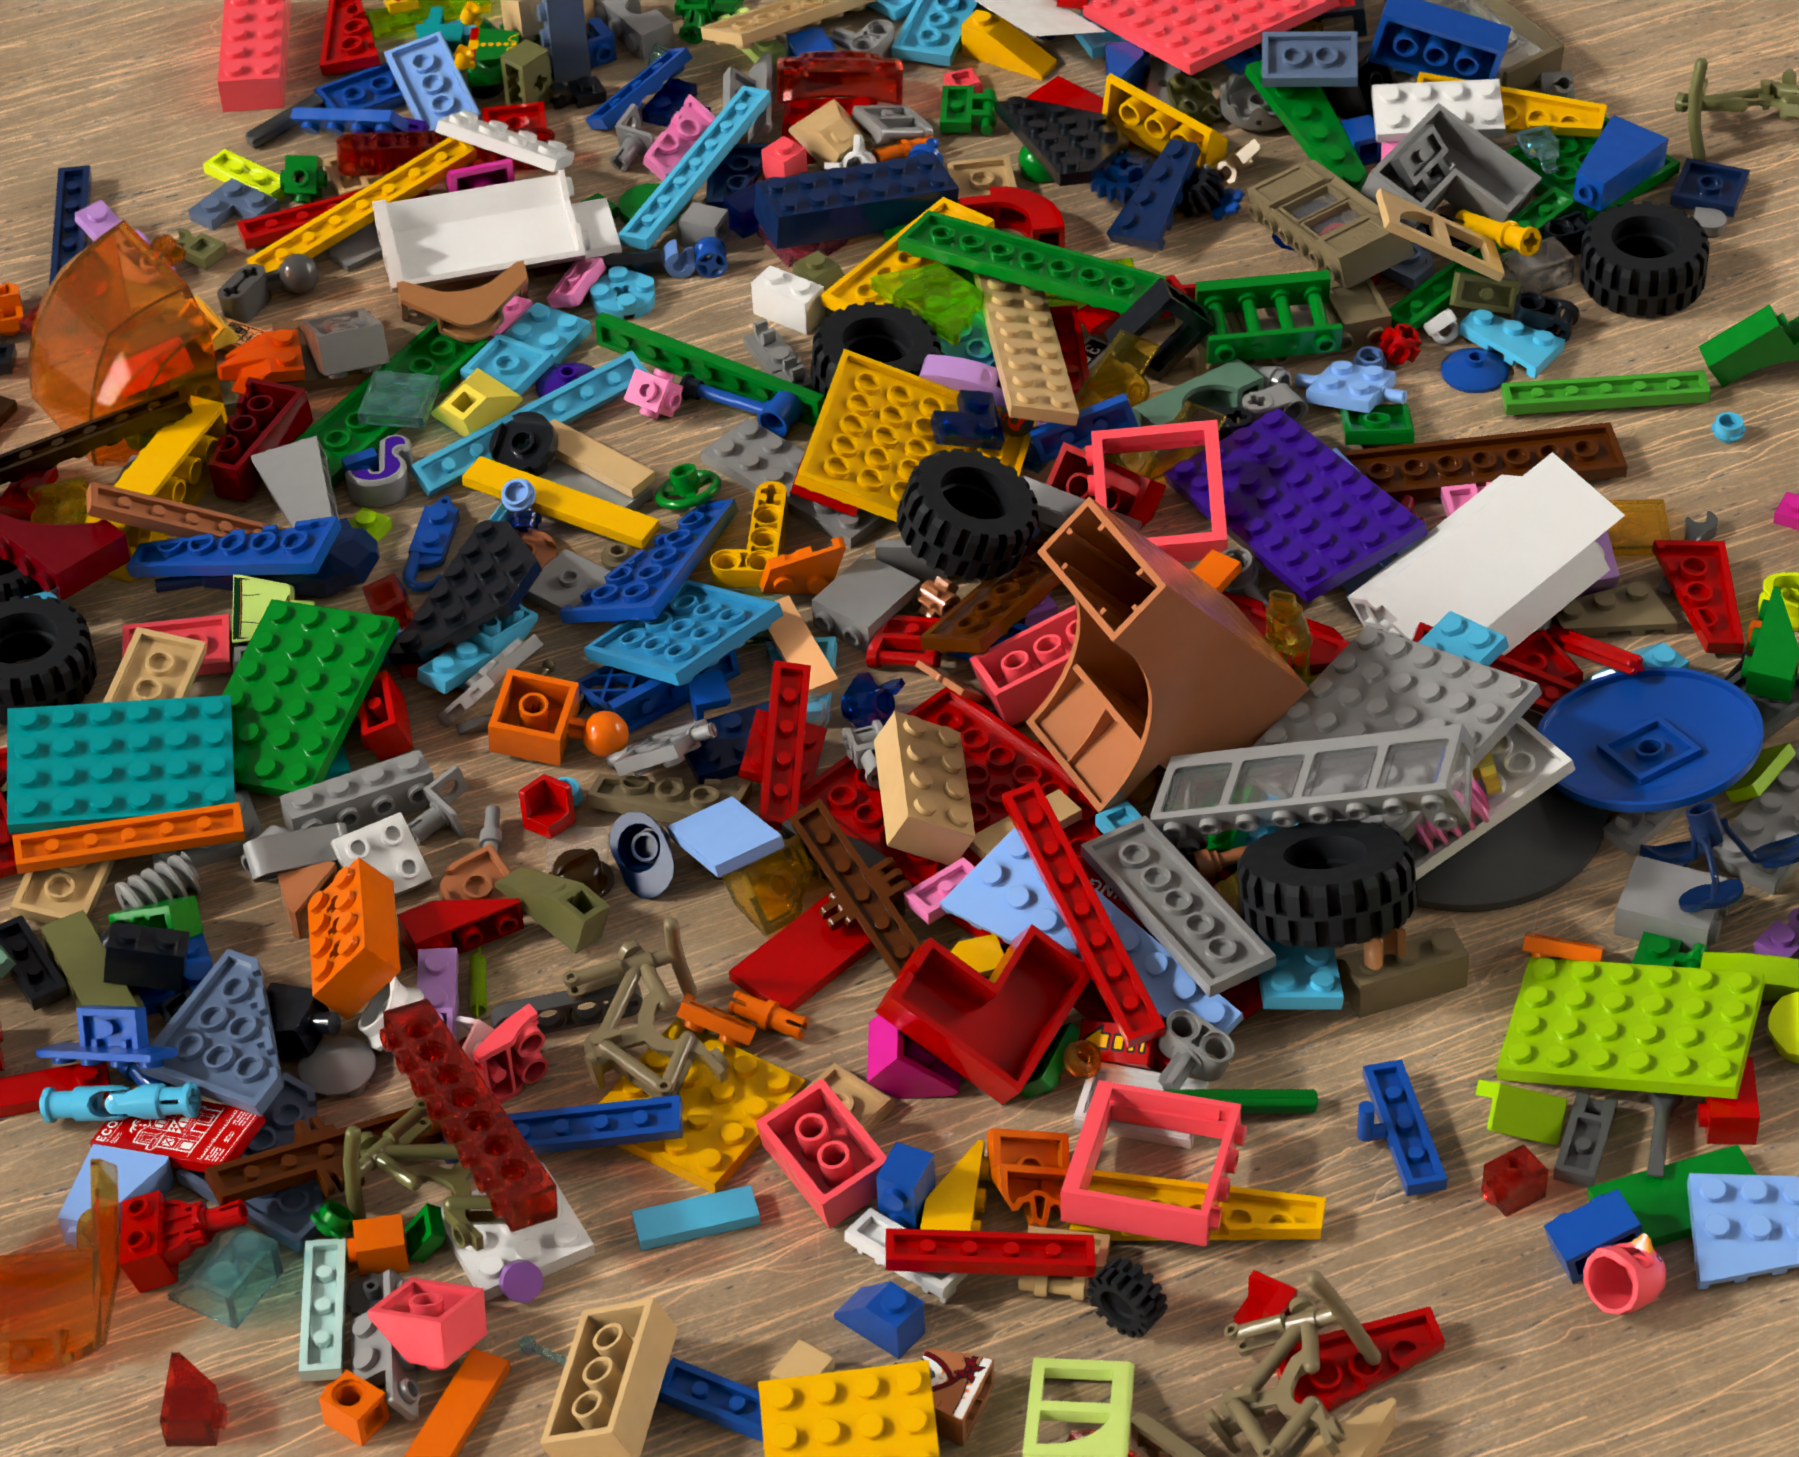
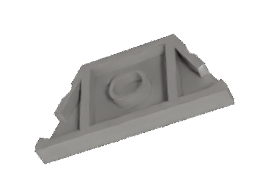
[436,634,544,727]

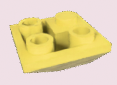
[431,368,523,437]

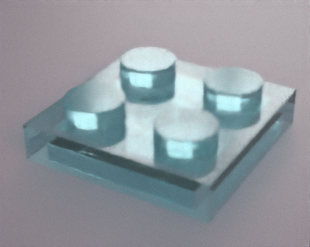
[357,371,440,429]

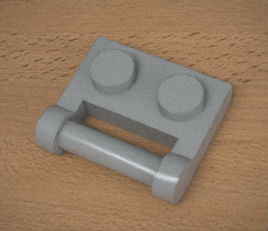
[851,104,933,144]

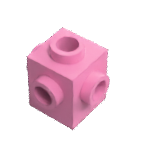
[623,368,684,420]

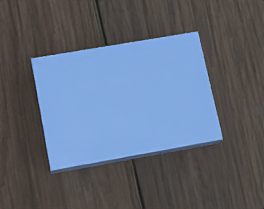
[666,796,785,878]

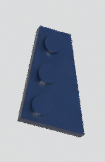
[706,143,771,212]

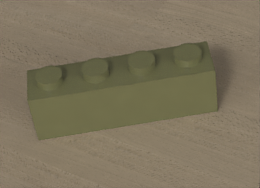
[40,910,147,1015]

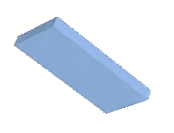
[384,31,483,143]

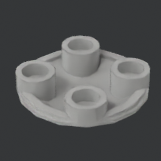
[298,1036,376,1098]

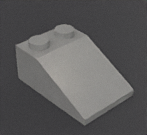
[299,308,390,379]

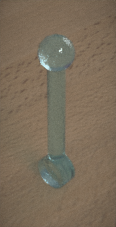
[519,1335,567,1366]

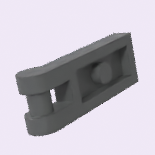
[1553,1091,1618,1187]

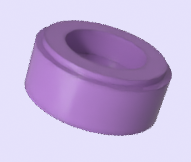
[499,1259,543,1303]

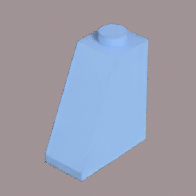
[57,1144,175,1250]

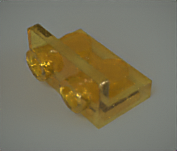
[27,477,89,525]

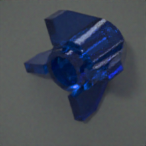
[841,672,905,729]

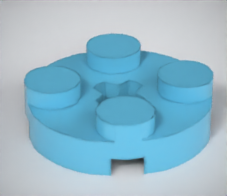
[590,266,656,320]

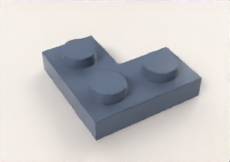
[188,178,280,231]

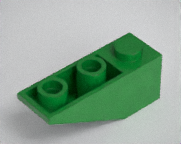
[1741,586,1799,702]

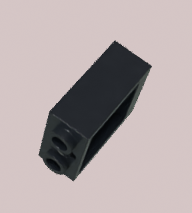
[1104,277,1215,382]

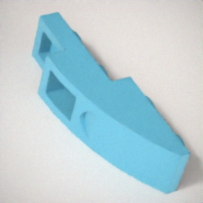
[417,604,538,694]

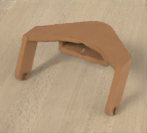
[397,261,529,343]

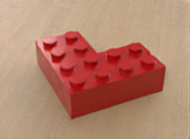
[875,924,1092,1105]

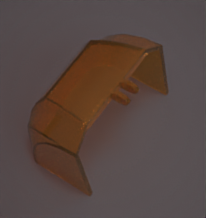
[29,220,224,466]

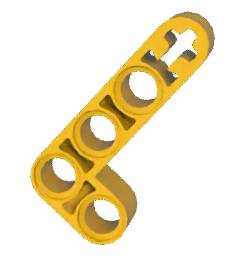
[710,481,789,597]

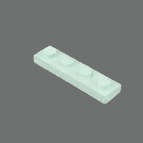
[298,1238,348,1382]

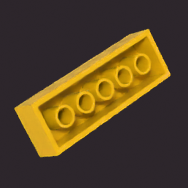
[85,395,227,583]

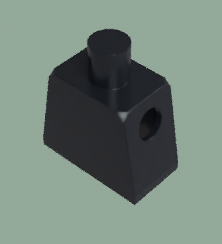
[266,983,341,1061]

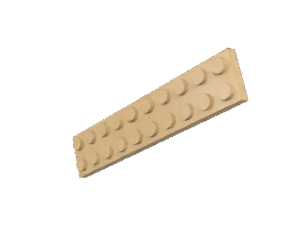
[972,273,1079,426]
[10,627,207,924]

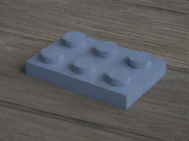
[1262,31,1358,87]

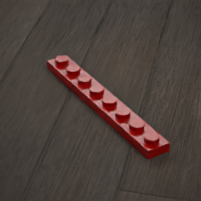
[1002,780,1165,1048]

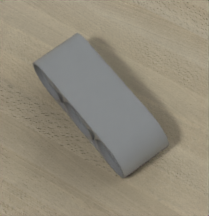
[243,822,348,883]

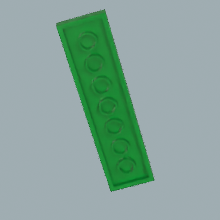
[898,210,1166,315]
[292,320,489,487]

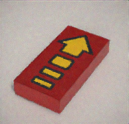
[1075,1019,1157,1069]

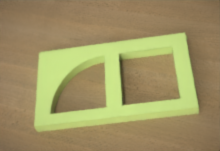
[1022,1357,1135,1457]

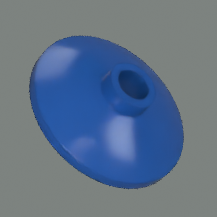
[1441,348,1509,393]

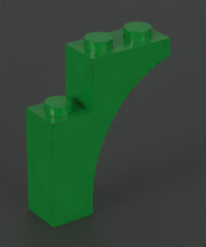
[1698,304,1799,387]

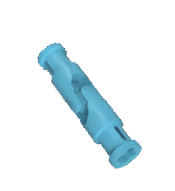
[39,1082,201,1123]

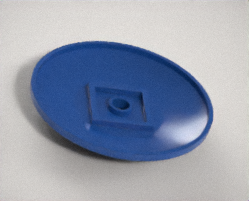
[1537,667,1764,812]

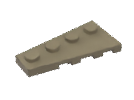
[587,774,752,823]

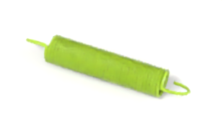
[469,946,487,1019]

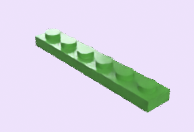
[1501,370,1711,415]

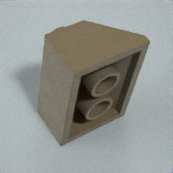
[1336,928,1469,1018]

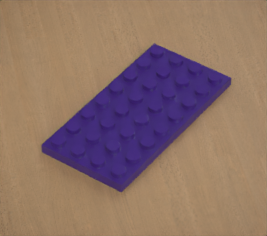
[1163,408,1428,603]

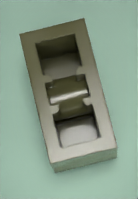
[500,39,554,107]

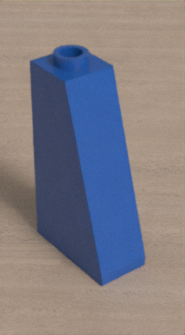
[1573,115,1669,211]

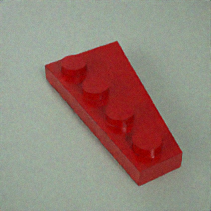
[319,0,381,76]
[1652,540,1745,654]
[1271,1306,1445,1412]

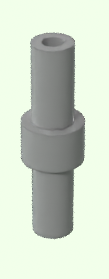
[479,805,502,852]

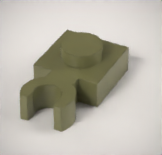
[167,229,227,270]

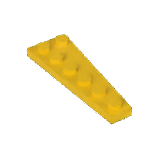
[1416,72,1607,137]
[1069,1170,1326,1241]

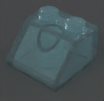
[167,1226,283,1329]

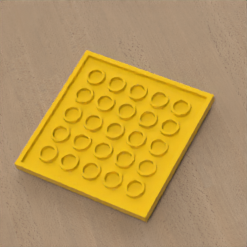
[794,349,1036,522]

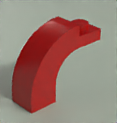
[959,186,1065,248]

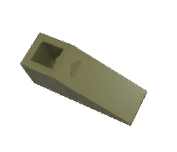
[494,866,610,954]

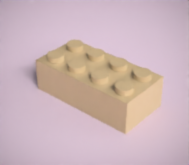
[874,711,976,866]
[540,1297,678,1457]

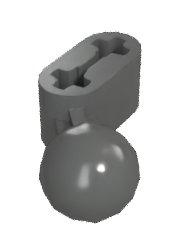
[217,253,319,324]

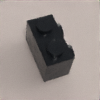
[103,922,190,992]

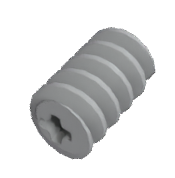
[115,851,202,910]

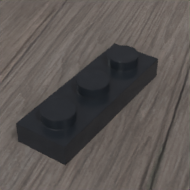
[0,915,70,1011]

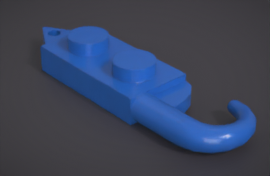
[402,495,460,592]

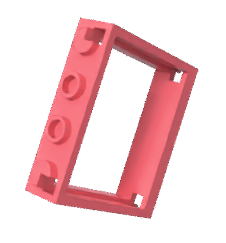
[1085,419,1228,562]
[1061,1080,1247,1247]

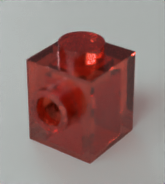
[362,573,415,630]
[1481,1144,1549,1217]

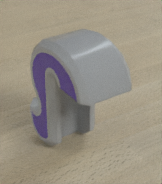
[345,434,414,508]

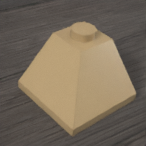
[788,99,875,171]

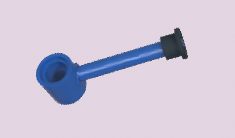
[680,373,804,437]

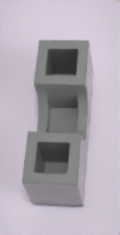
[593,0,675,61]

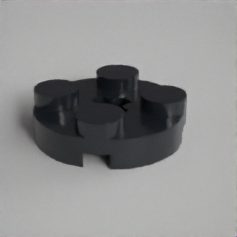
[489,411,558,476]

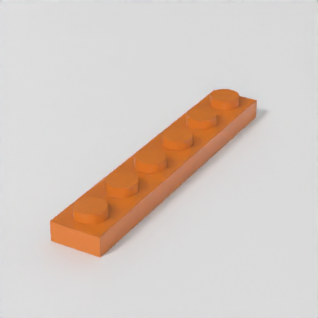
[12,802,245,874]

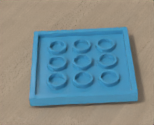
[583,579,783,686]

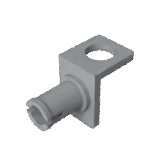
[1535,70,1575,99]
[610,103,655,171]
[407,765,468,845]

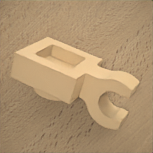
[1211,138,1261,187]

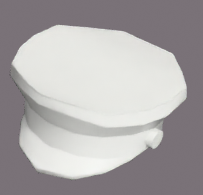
[358,976,424,1051]

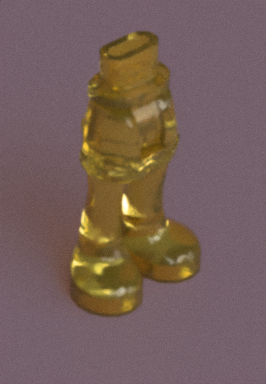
[1265,590,1318,687]

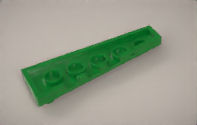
[1244,59,1369,192]

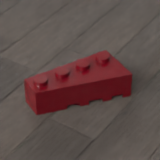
[208,377,313,502]

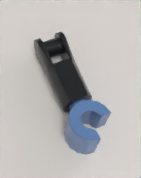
[604,239,695,278]

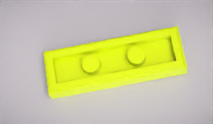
[203,149,286,201]

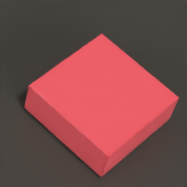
[943,67,983,93]

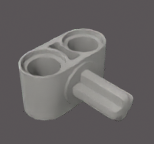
[831,19,894,76]
[1157,1009,1235,1090]

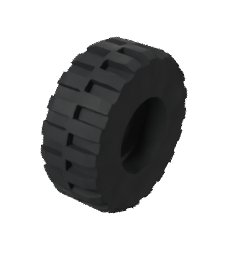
[1237,819,1418,949]

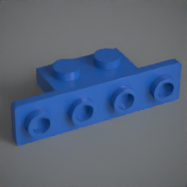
[36,1005,178,1069]

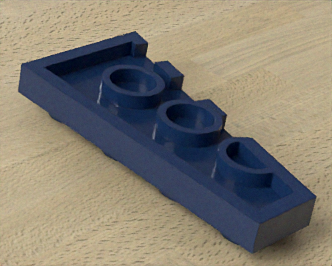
[1106,139,1201,251]

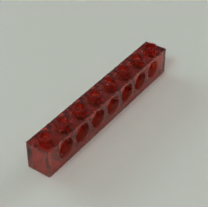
[380,998,558,1232]

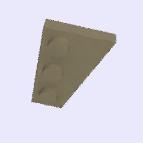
[1551,579,1678,638]

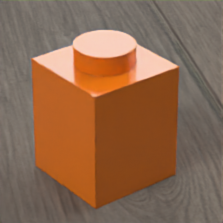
[347,1213,410,1276]

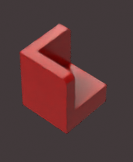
[519,774,576,839]
[1233,1270,1297,1325]

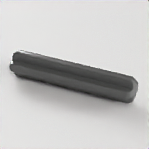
[245,94,324,148]

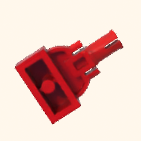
[119,1190,248,1293]

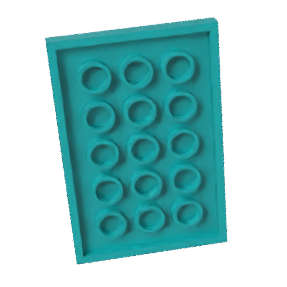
[7,695,235,834]

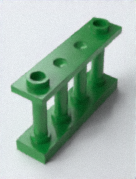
[1195,269,1343,364]

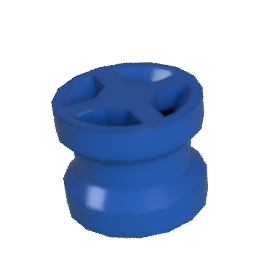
[694,237,728,278]

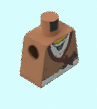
[894,1348,995,1446]

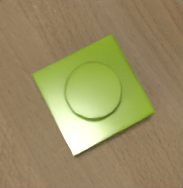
[349,507,392,542]

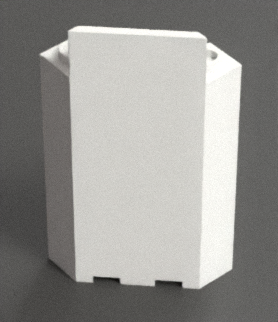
[372,169,622,293]
[1347,452,1626,656]

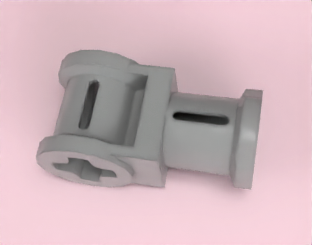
[842,719,883,789]

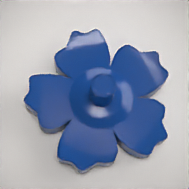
[1210,188,1245,221]

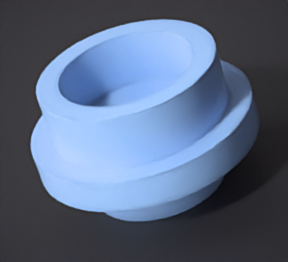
[501,478,536,513]

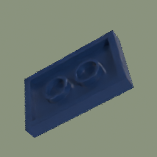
[684,701,769,784]

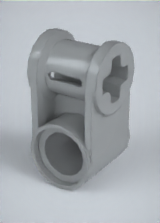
[1242,383,1308,424]

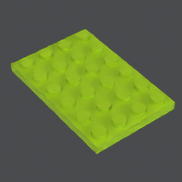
[1496,957,1765,1099]

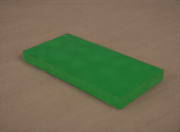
[1587,1145,1757,1248]

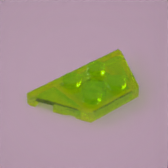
[870,263,984,346]

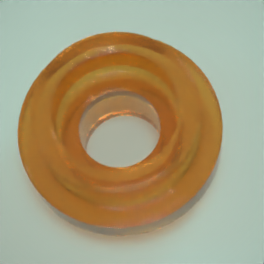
[1062,1040,1102,1079]

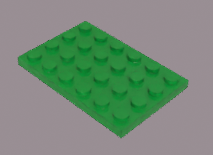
[222,599,400,797]

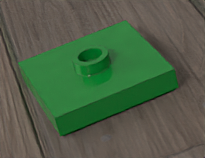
[1340,404,1414,445]

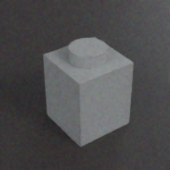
[677,202,730,249]

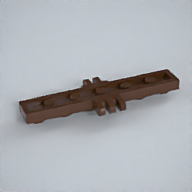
[788,799,921,980]
[205,1107,443,1205]

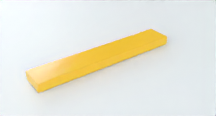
[462,456,660,549]

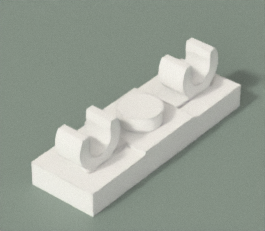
[845,1208,968,1303]

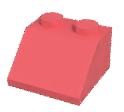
[368,1277,487,1370]

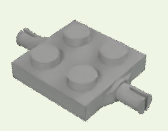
[606,718,717,777]

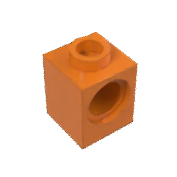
[318,1369,390,1447]

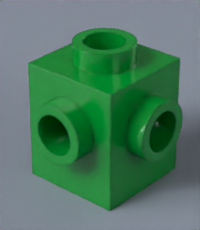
[280,155,328,203]

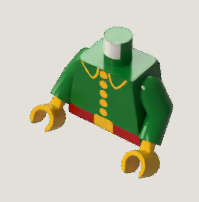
[454,0,521,87]

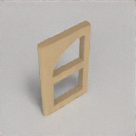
[1376,188,1505,282]

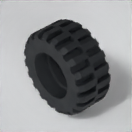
[1579,201,1710,318]
[810,302,941,398]
[896,449,1039,581]
[0,595,97,725]

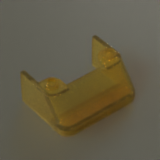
[1075,330,1227,480]

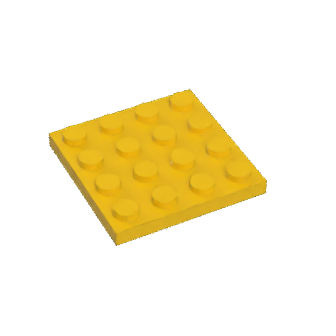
[599,1019,806,1193]
[758,1360,940,1457]

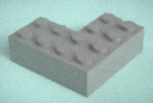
[1360,103,1542,229]

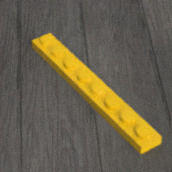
[246,137,478,273]

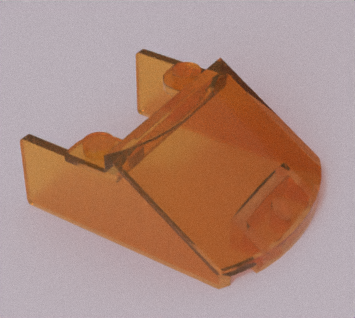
[0,1158,121,1375]

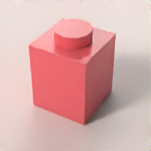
[761,136,808,180]

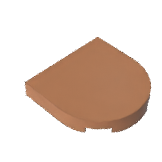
[439,843,512,900]

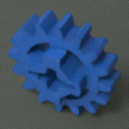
[1089,152,1155,204]

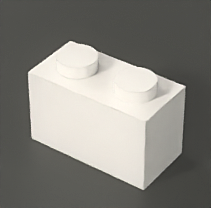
[751,265,826,335]

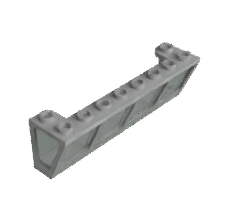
[1150,723,1474,856]

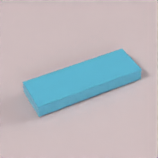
[631,1185,761,1251]

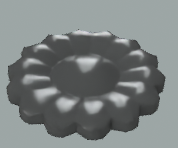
[346,1272,384,1316]

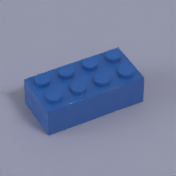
[1367,0,1511,80]

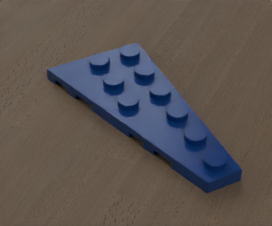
[559,499,738,624]

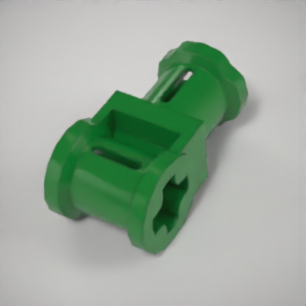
[679,0,715,44]

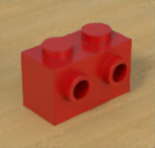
[357,670,414,762]

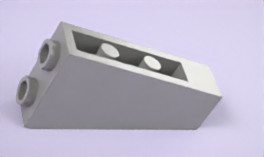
[251,436,339,528]

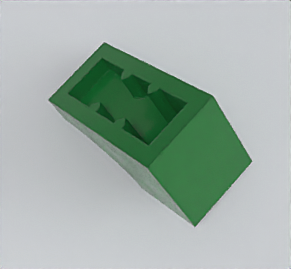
[108,895,204,938]

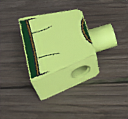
[232,575,315,645]

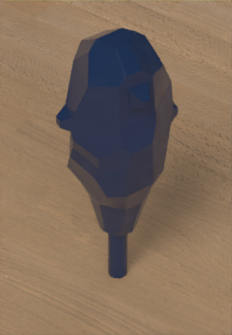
[155,518,380,598]

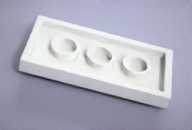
[1371,79,1505,143]
[435,110,575,172]

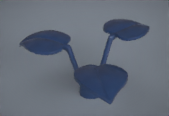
[1640,801,1799,913]

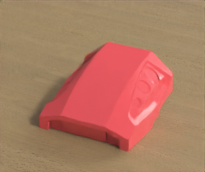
[472,1004,549,1111]

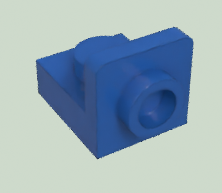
[587,17,617,68]

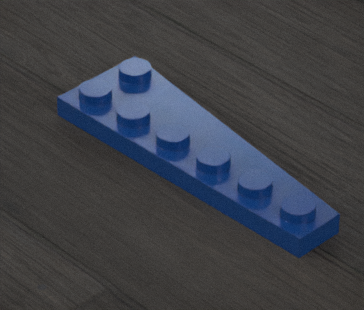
[126,516,342,578]

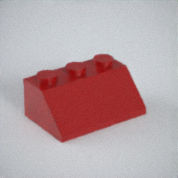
[1046,442,1166,530]

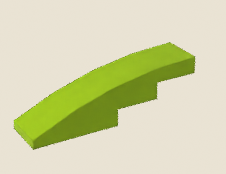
[1700,952,1799,1001]

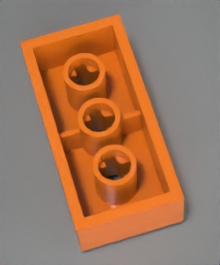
[307,857,401,1020]

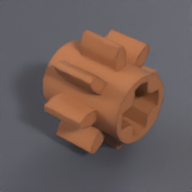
[916,576,960,618]

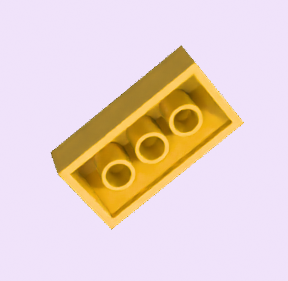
[1102,73,1228,167]

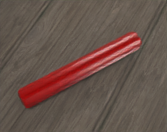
[1545,625,1645,676]

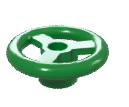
[655,463,722,510]

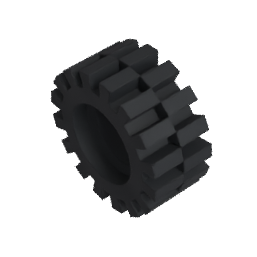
[1087,1257,1168,1338]

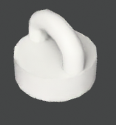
[1423,308,1459,345]

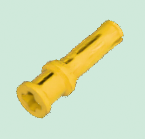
[1454,209,1541,257]

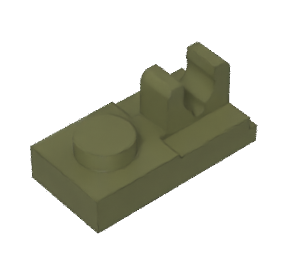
[1449,272,1521,314]

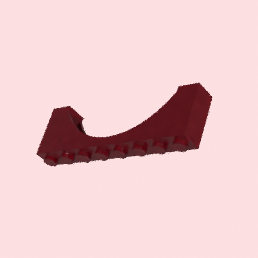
[0,513,130,601]

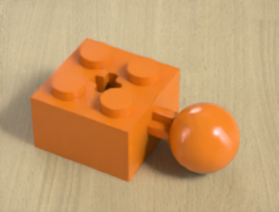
[488,668,629,766]

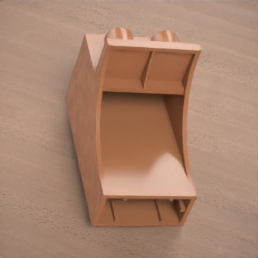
[1026,497,1309,813]

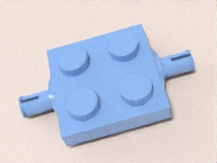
[1295,360,1407,413]

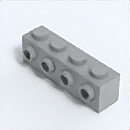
[279,749,434,833]

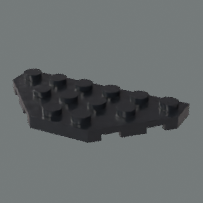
[996,96,1129,186]
[388,520,542,665]

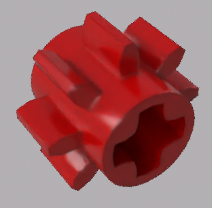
[1379,323,1422,365]

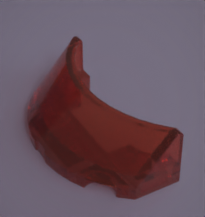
[777,50,903,105]

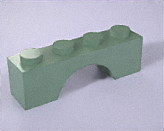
[1132,358,1264,454]

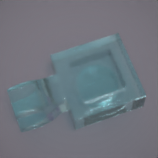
[1516,125,1560,174]

